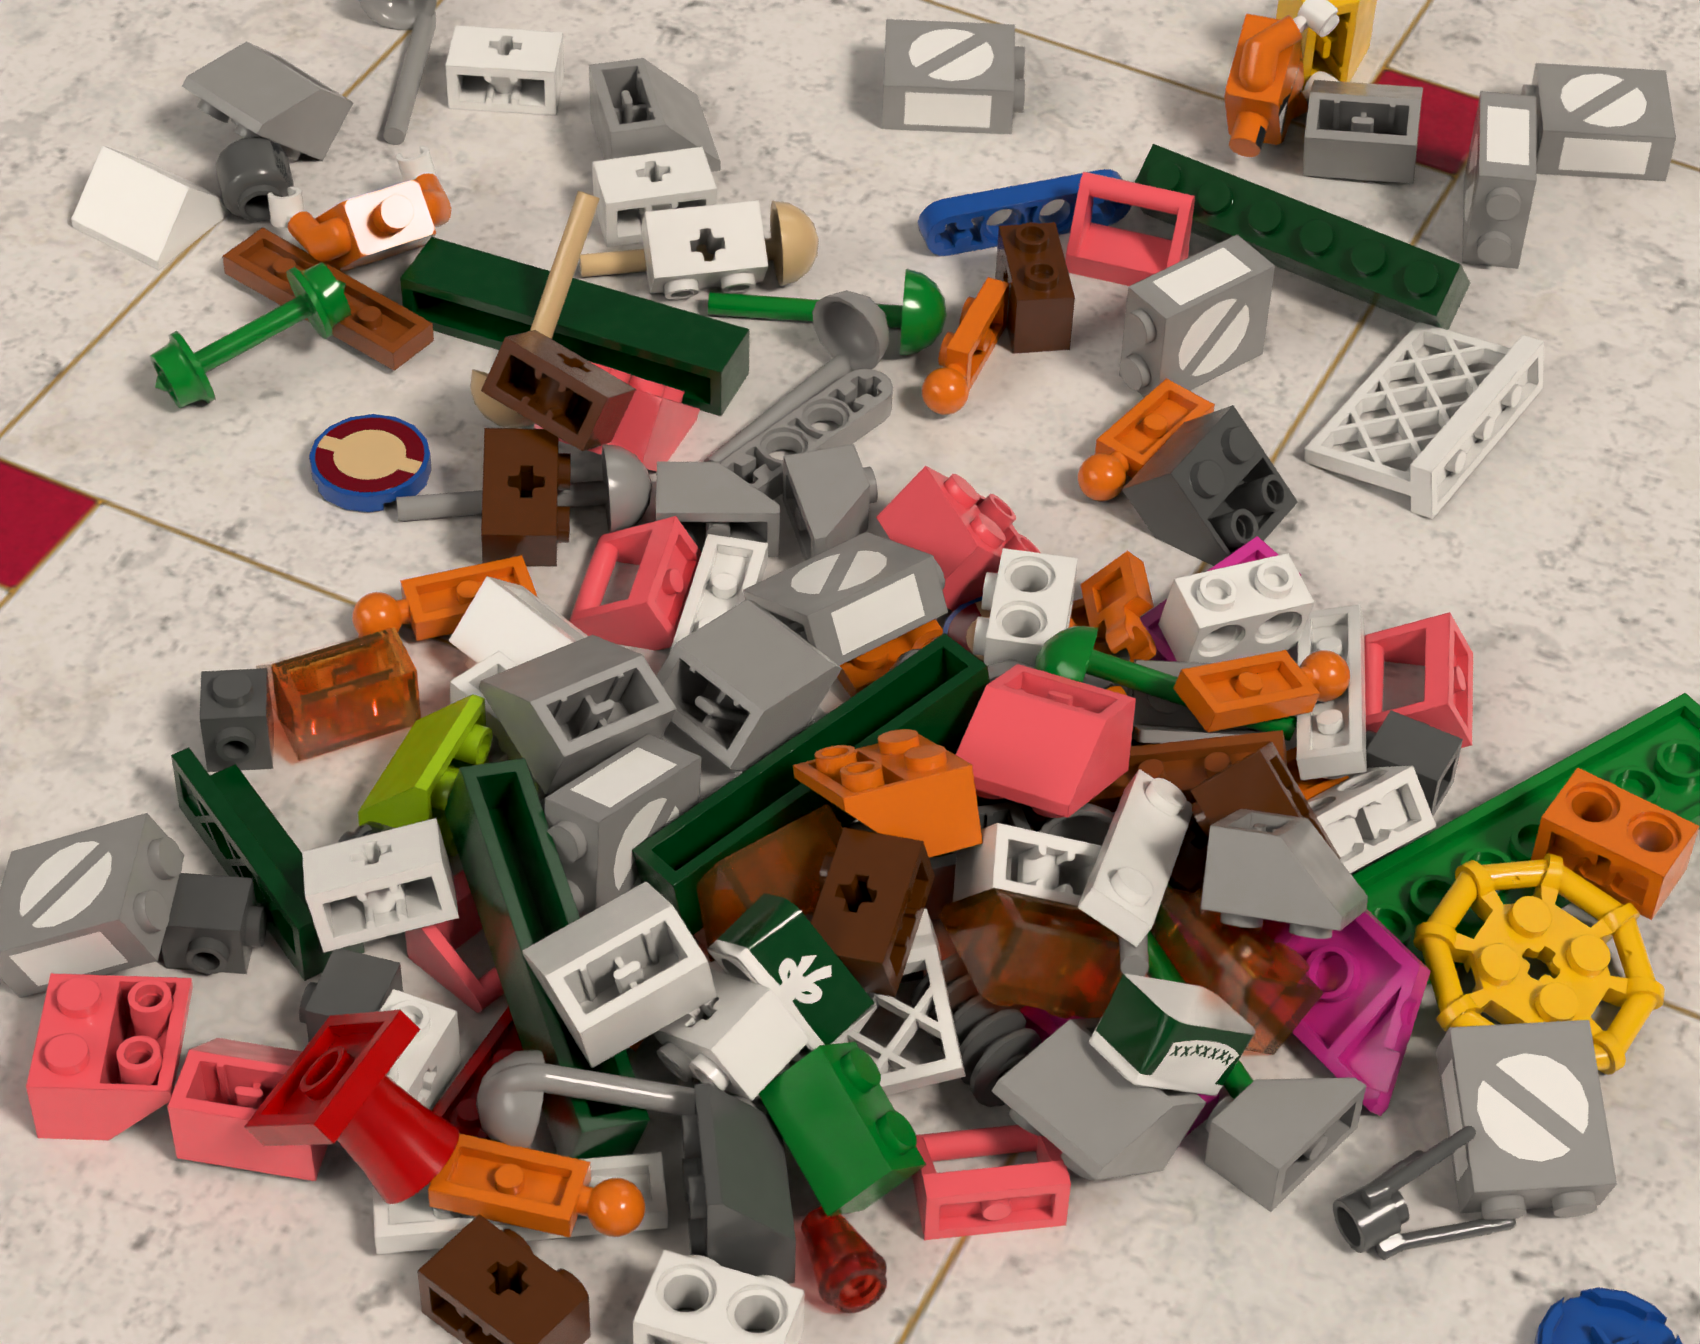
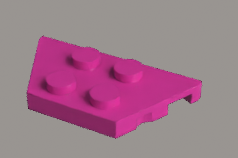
[1200,909,1431,1116]

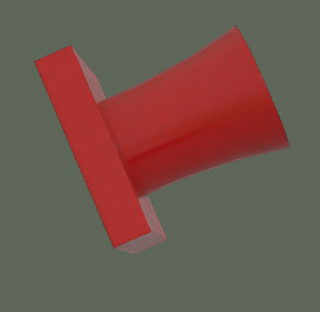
[244,1010,459,1204]

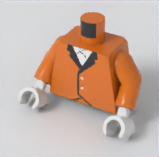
[1224,0,1340,157]
[267,146,452,272]

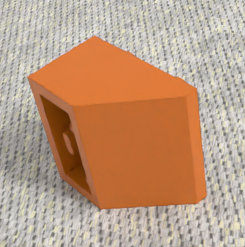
[793,729,983,858]

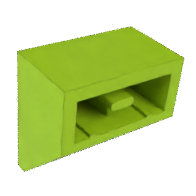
[358,694,493,857]

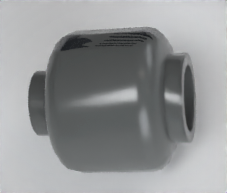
[216,137,294,222]

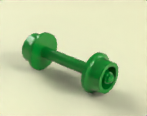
[150,262,351,408]

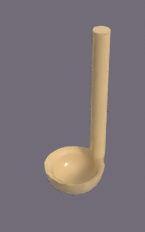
[470,191,600,429]
[579,201,819,286]

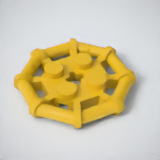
[1413,853,1665,1075]

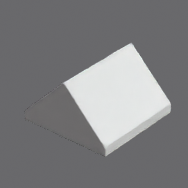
[72,146,230,270]

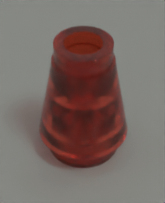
[801,1207,887,1313]

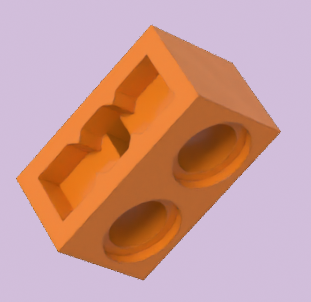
[1531,768,1699,920]

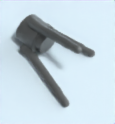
[1333,1126,1516,1260]

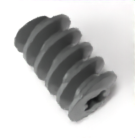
[911,951,1042,1107]

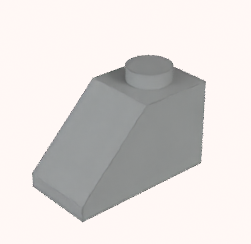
[783,444,878,560]
[656,462,780,557]
[1204,1078,1366,1212]

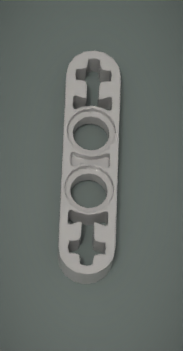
[720,369,893,500]

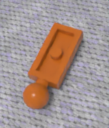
[922,277,1010,415]
[1078,378,1215,501]
[352,555,538,642]
[1173,650,1350,733]
[428,1133,645,1238]

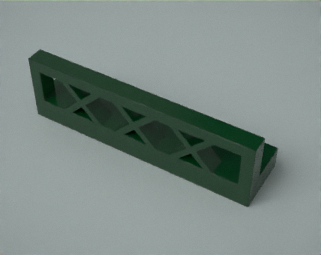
[171,747,365,981]

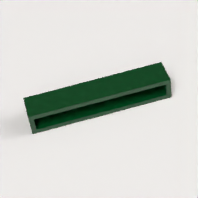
[1135,144,1470,330]
[400,237,750,416]
[632,633,990,936]
[444,758,650,1159]

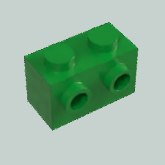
[759,1042,926,1217]

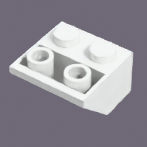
[522,882,717,1068]

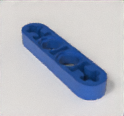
[918,169,1132,256]

